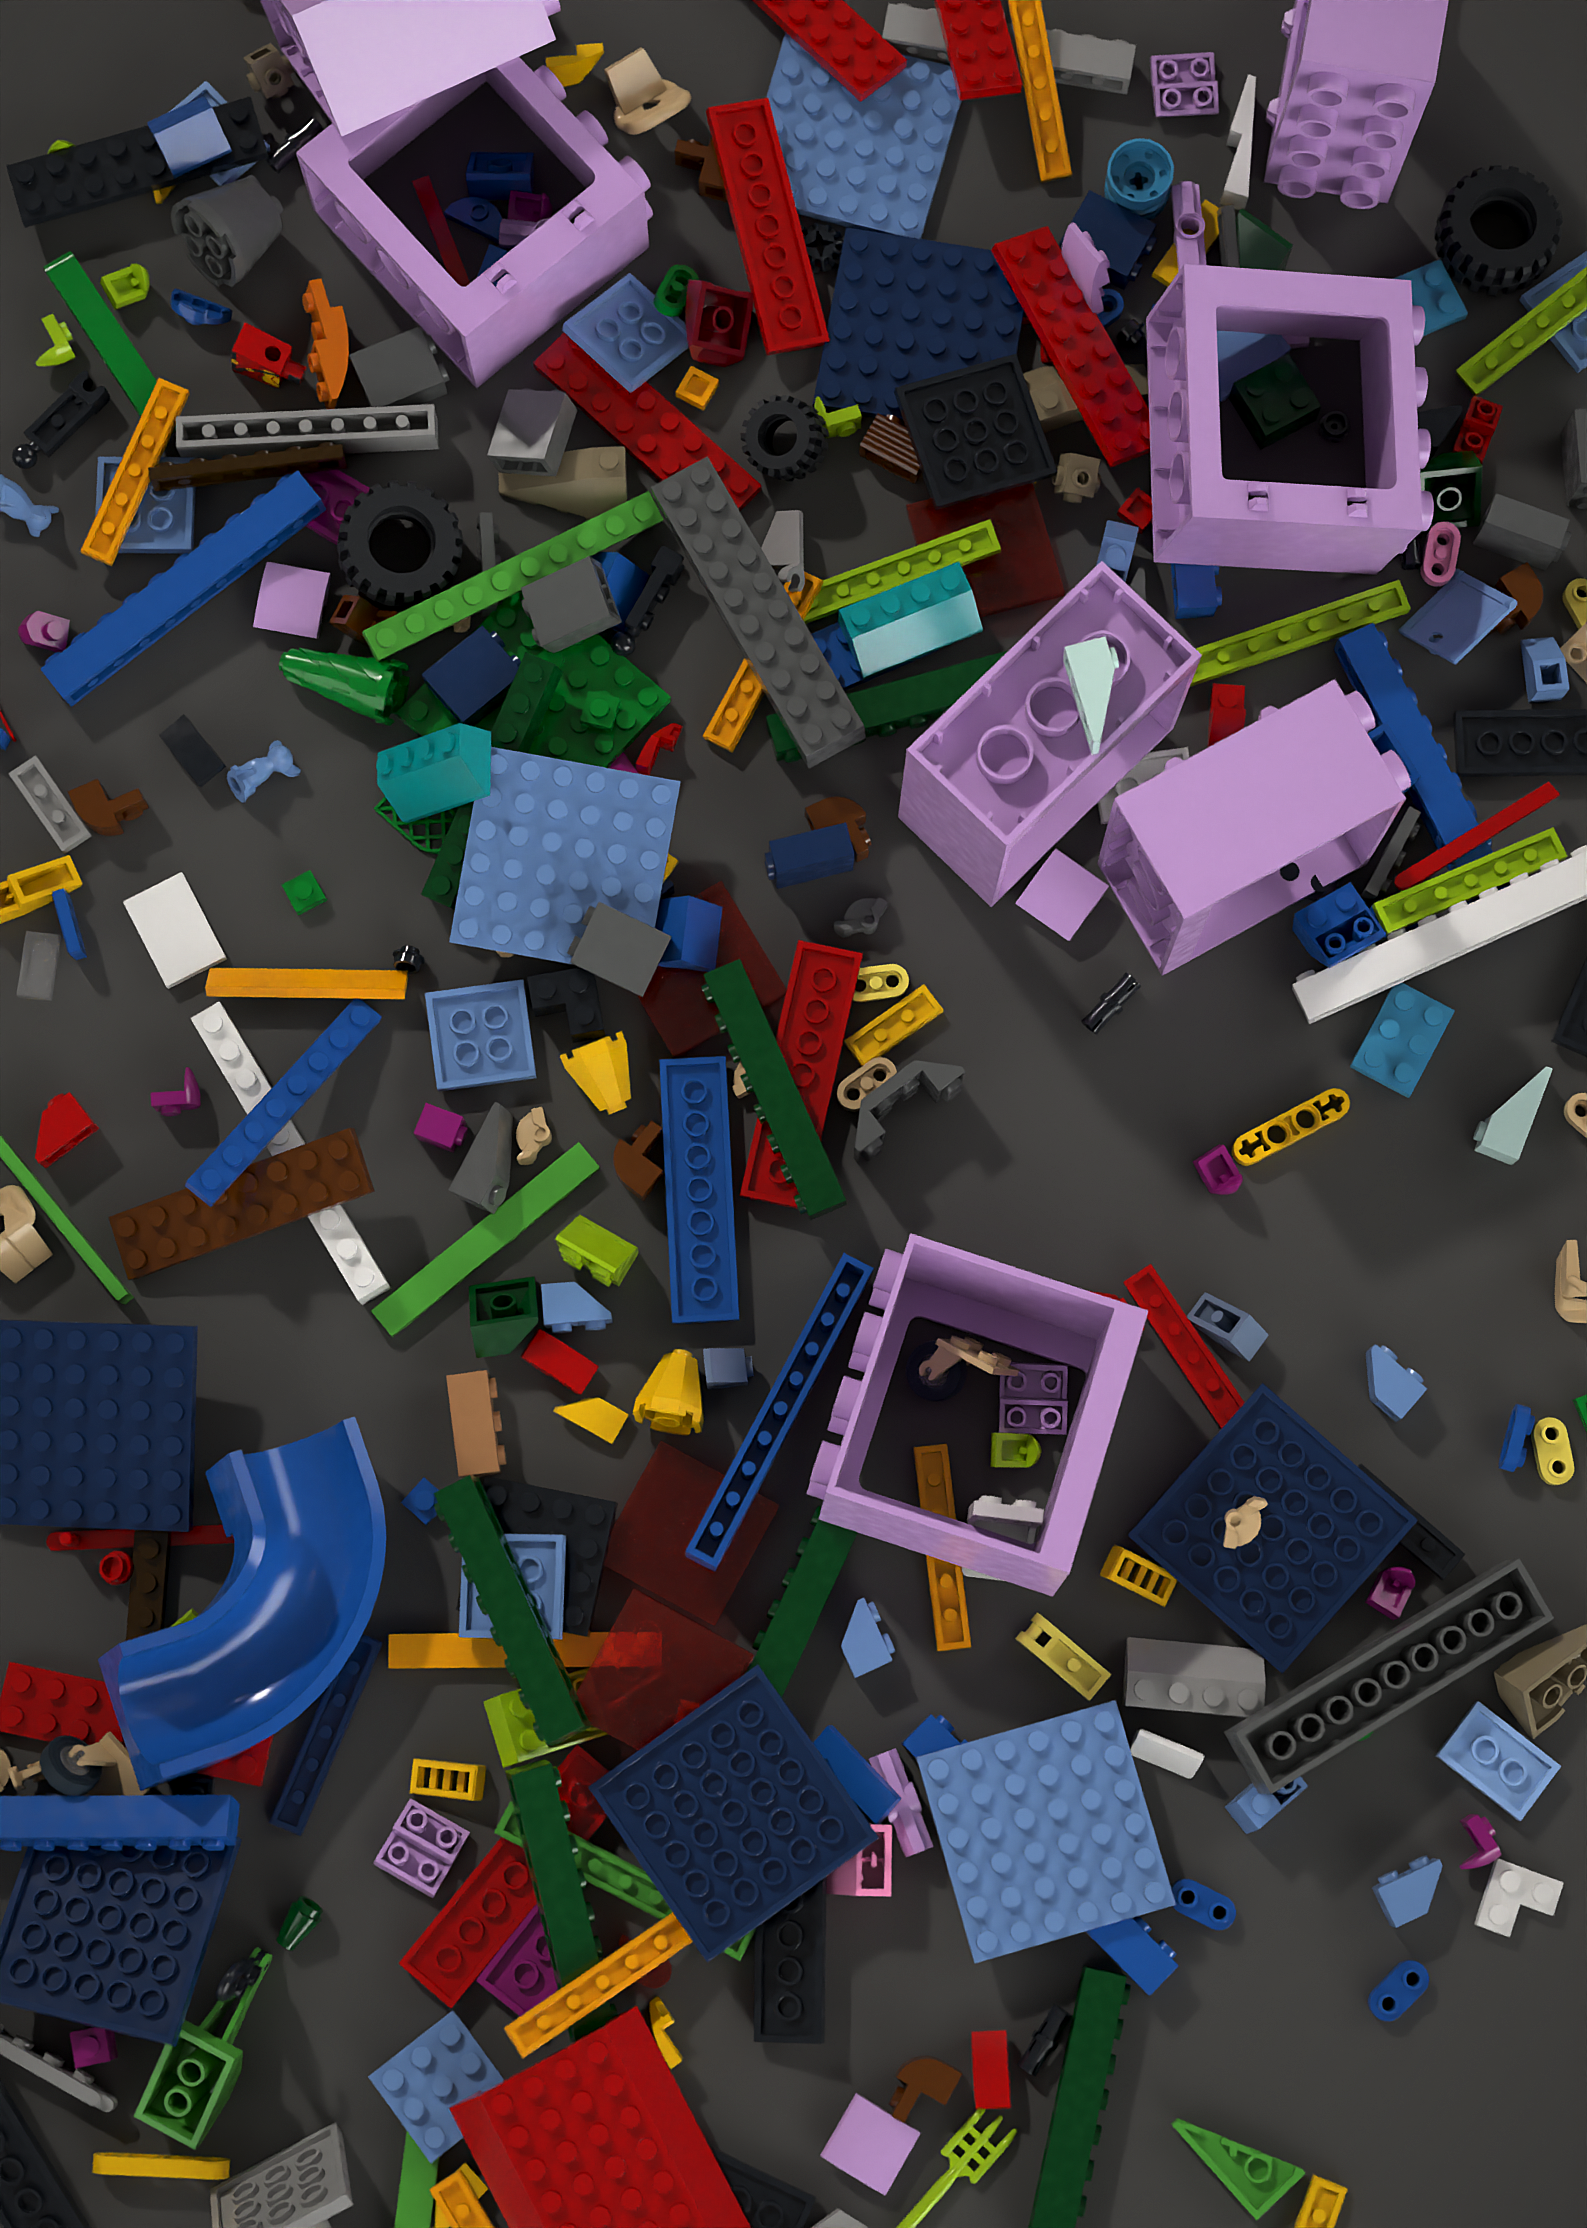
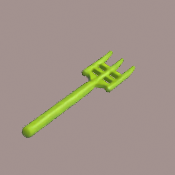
[896,2109,1017,2228]

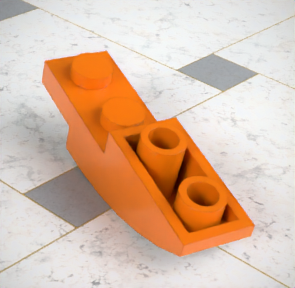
[302,278,349,409]

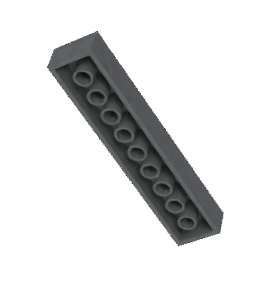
[651,456,866,769]
[1224,1558,1554,1794]

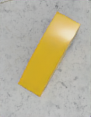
[0,855,83,924]

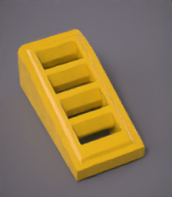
[1100,1545,1178,1607]
[409,1758,486,1801]

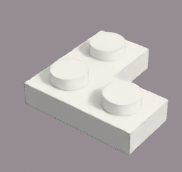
[1474,1858,1564,1937]

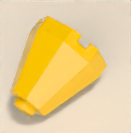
[560,1031,631,1115]
[633,1349,704,1435]

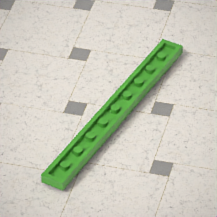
[362,491,663,662]

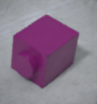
[413,1103,468,1153]
[70,2026,118,2068]

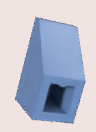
[1096,520,1139,582]
[1520,637,1569,703]
[541,1282,613,1333]
[1366,1344,1427,1422]
[841,1598,896,1678]
[1225,1776,1308,1834]
[1372,1855,1443,1928]

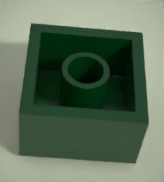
[1228,353,1321,450]

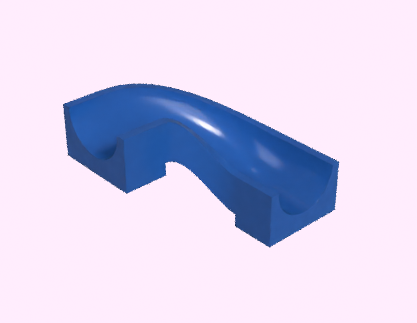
[98,1417,386,1791]

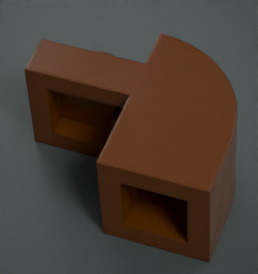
[675,136,728,202]
[1487,562,1543,636]
[329,595,398,647]
[68,778,149,836]
[805,797,872,863]
[613,1120,664,1202]
[888,2056,962,2123]

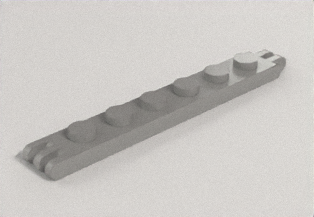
[0,2023,118,2112]

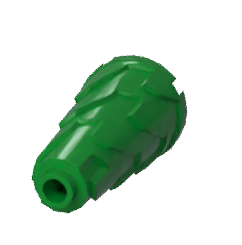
[279,647,410,726]

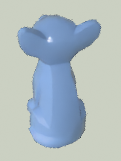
[0,474,59,537]
[227,740,301,803]

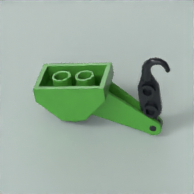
[134,1947,273,2150]

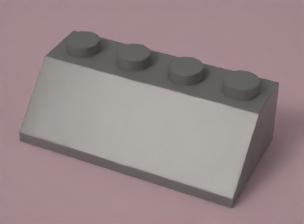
[1122,1637,1266,1718]

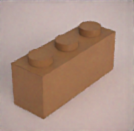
[446,1370,507,1479]

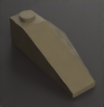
[1023,364,1149,433]
[499,446,627,520]
[1494,1624,1587,1739]

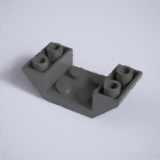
[853,1060,966,1163]

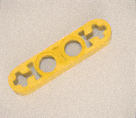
[1231,1088,1350,1166]
[92,2152,230,2180]

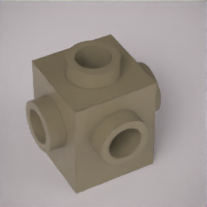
[243,43,294,99]
[1052,453,1101,504]

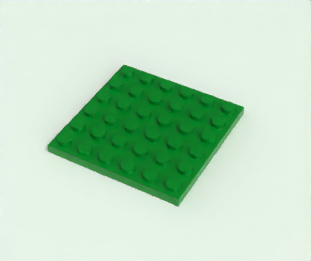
[396,591,672,768]

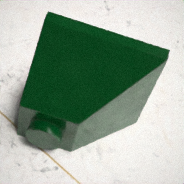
[1236,208,1293,271]
[1420,450,1483,531]
[468,1276,539,1358]

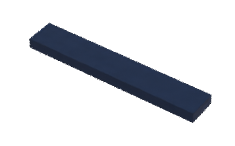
[269,1634,383,1836]

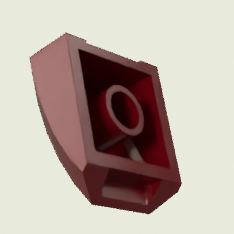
[686,280,754,367]

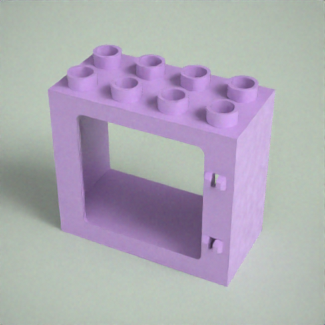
[260,0,561,136]
[1264,0,1449,209]
[296,56,653,389]
[1146,264,1434,575]
[898,561,1202,907]
[1097,679,1411,976]
[806,1233,1148,1597]

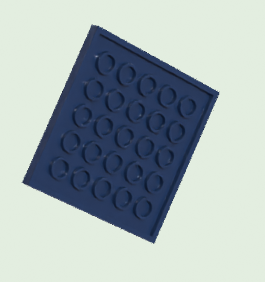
[813,227,1024,423]
[0,1319,198,1532]
[1128,1383,1418,1674]
[588,1665,879,1963]
[0,1792,242,2047]

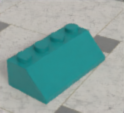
[838,561,983,680]
[376,723,491,823]

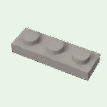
[8,755,91,854]

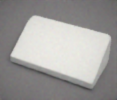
[1130,1729,1204,1778]

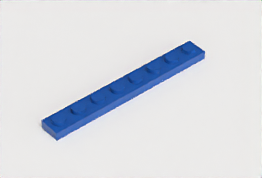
[185,999,382,1207]

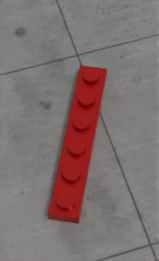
[1123,1264,1245,1429]

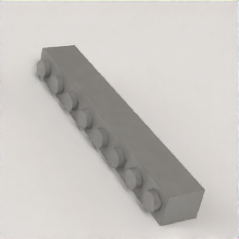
[882,3,1136,94]
[176,404,439,460]

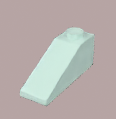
[1063,637,1119,755]
[1473,1066,1552,1165]

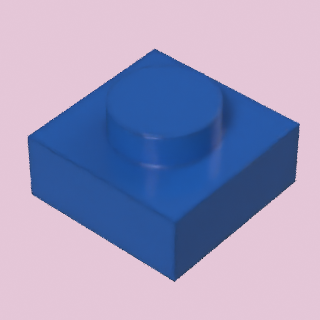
[401,1477,439,1525]

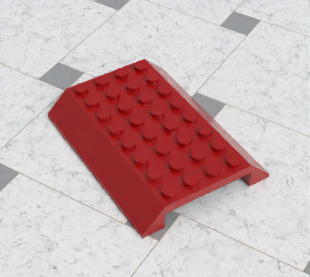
[449,2005,751,2228]

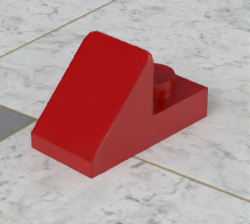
[1207,683,1246,748]

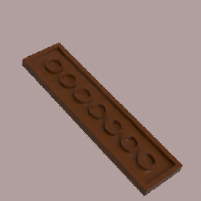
[108,1127,375,1280]

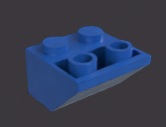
[1292,882,1386,968]

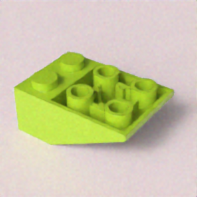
[555,1215,639,1287]
[483,1668,609,1768]

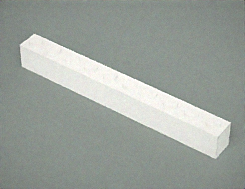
[1292,845,1587,1024]
[190,1002,391,1305]

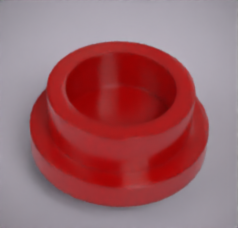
[99,1551,133,1585]

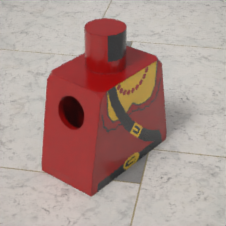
[232,322,307,388]

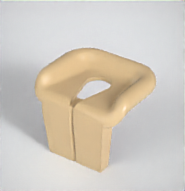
[604,48,691,135]
[0,1185,53,1284]
[1555,1240,1587,1323]

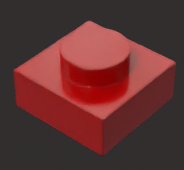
[1116,487,1152,534]

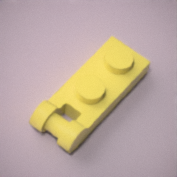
[1015,1612,1111,1701]

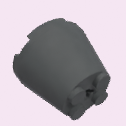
[171,175,283,287]

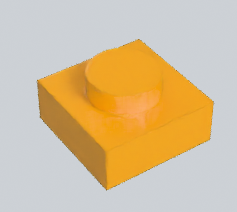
[676,366,719,411]

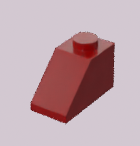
[35,1092,99,1168]

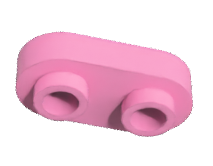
[1420,522,1461,587]

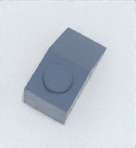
[1187,1292,1269,1361]
[703,1348,754,1390]

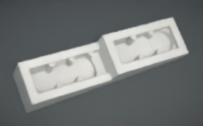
[1220,75,1256,210]

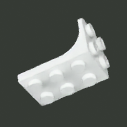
[962,1496,1044,1581]

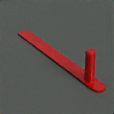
[412,176,470,287]
[1394,782,1560,890]
[46,1525,235,1551]

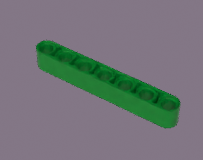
[43,251,176,434]

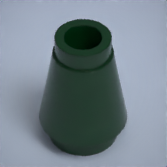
[276,1896,323,1951]

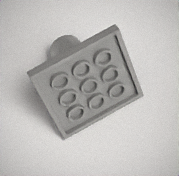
[210,2122,353,2228]

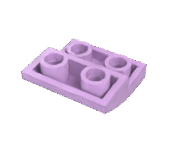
[1150,52,1219,118]
[1061,222,1110,314]
[253,562,331,639]
[1015,848,1109,941]
[999,1362,1068,1435]
[374,1798,470,1898]
[820,2093,921,2195]

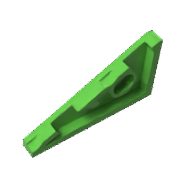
[1171,2118,1305,2220]

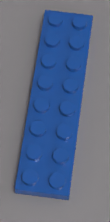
[659,1056,739,1324]

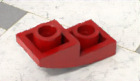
[1451,395,1503,464]
[520,1329,599,1395]
[971,2030,1011,2109]

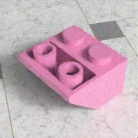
[826,1824,892,1896]

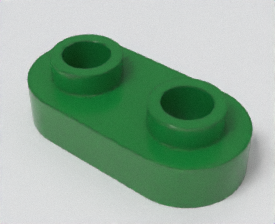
[653,264,698,317]

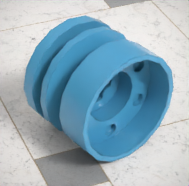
[1104,138,1174,220]

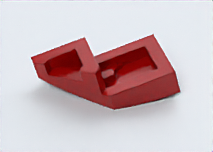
[636,723,683,776]

